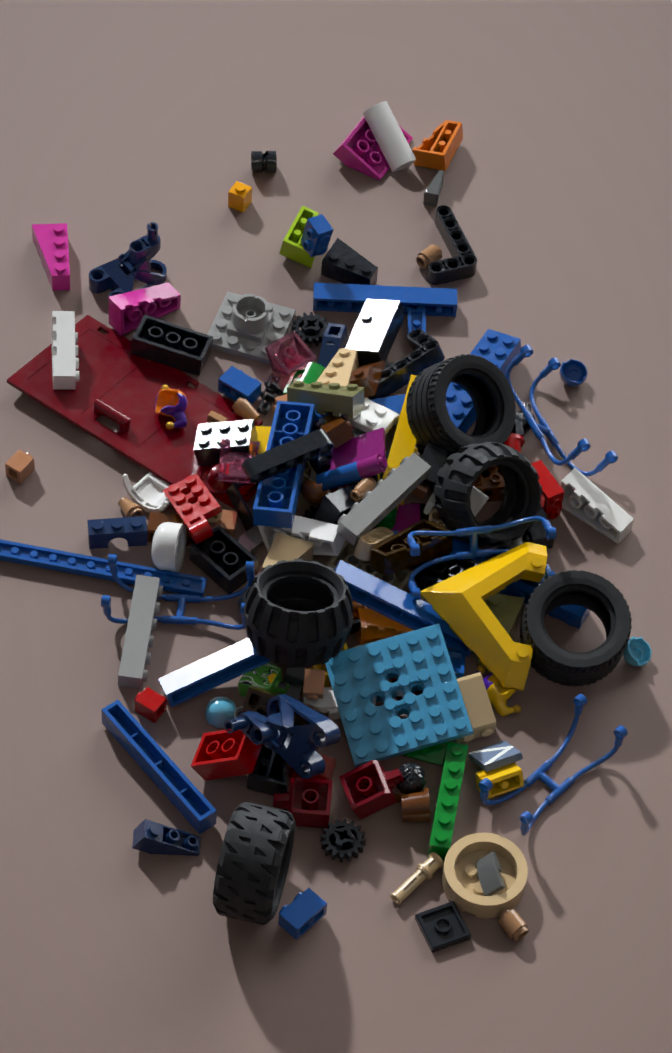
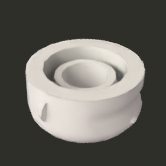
[151,522,186,572]

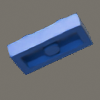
[407,309,426,340]

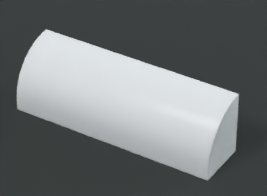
[363,101,416,172]

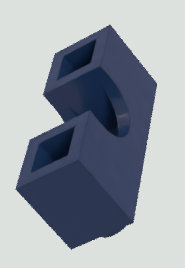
[87,516,147,549]

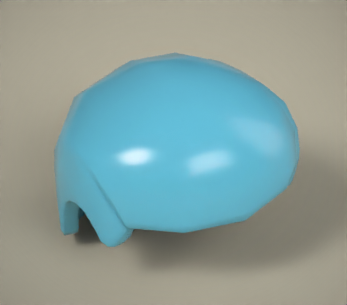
[623,636,652,667]
[205,696,236,728]

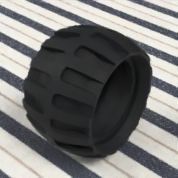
[433,442,543,546]
[244,559,353,668]

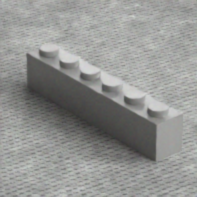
[336,453,431,546]
[118,575,163,689]

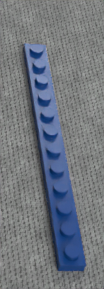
[0,539,207,597]

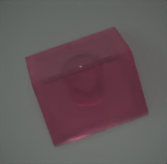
[265,331,316,376]

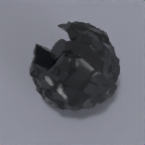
[396,763,426,794]

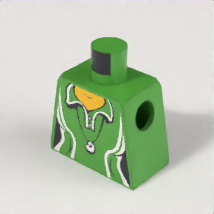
[238,663,289,697]

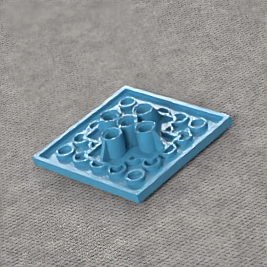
[325,623,473,768]

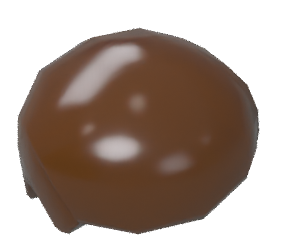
[301,479,331,505]

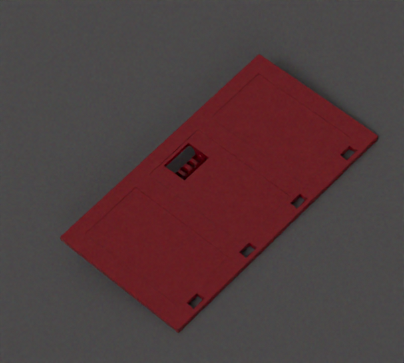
[7,315,263,485]

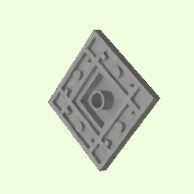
[207,291,296,365]

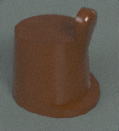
[394,788,431,823]

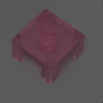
[218,439,260,484]

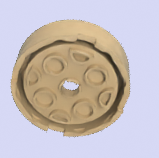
[442,833,528,918]

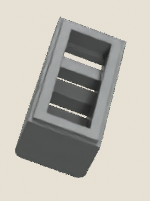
[423,170,444,207]

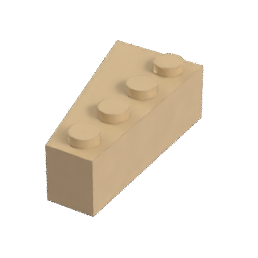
[316,348,359,386]

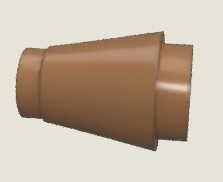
[232,397,260,423]
[350,477,377,502]
[118,497,144,517]

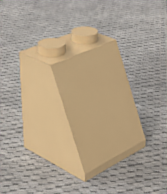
[262,532,314,570]
[455,672,496,743]

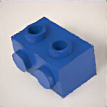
[300,214,334,257]
[218,366,262,405]
[278,888,327,940]

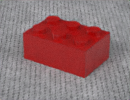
[191,730,263,781]

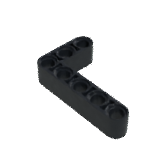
[427,205,477,285]
[367,329,445,400]
[241,429,334,483]

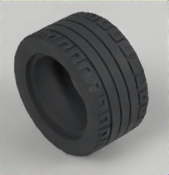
[406,354,516,458]
[520,570,632,687]

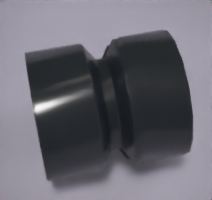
[251,151,277,173]

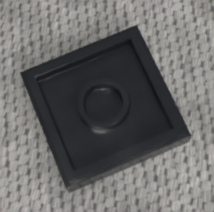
[415,901,471,953]

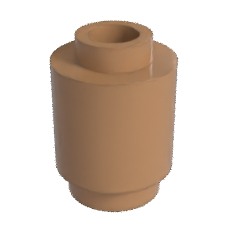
[416,244,442,269]
[498,909,529,941]

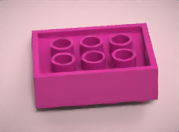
[333,104,413,181]

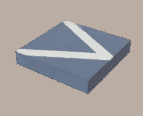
[468,740,523,772]

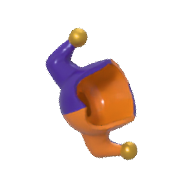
[155,385,187,430]

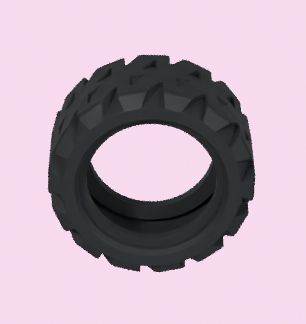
[213,802,296,925]

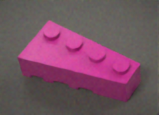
[32,223,70,291]
[108,283,181,336]

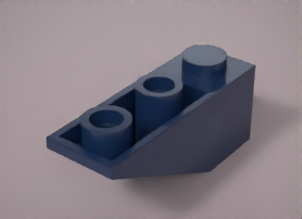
[318,323,349,368]
[132,819,201,856]

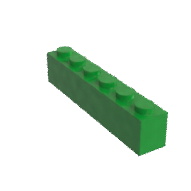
[427,742,468,861]

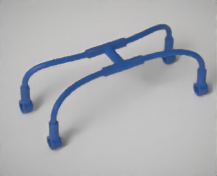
[505,344,618,476]
[407,516,557,600]
[101,554,255,630]
[478,694,628,836]

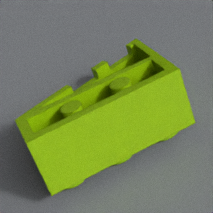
[279,205,318,268]

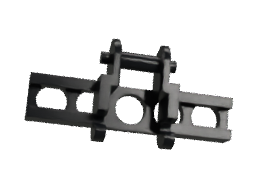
[257,373,284,415]

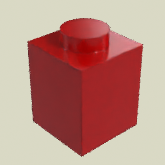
[134,687,167,723]

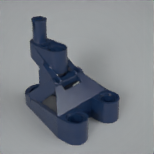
[89,222,167,297]
[224,694,341,779]

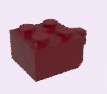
[339,760,404,820]
[273,777,333,828]

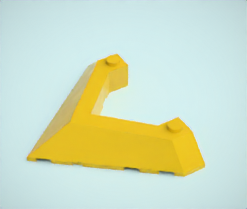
[420,542,547,691]

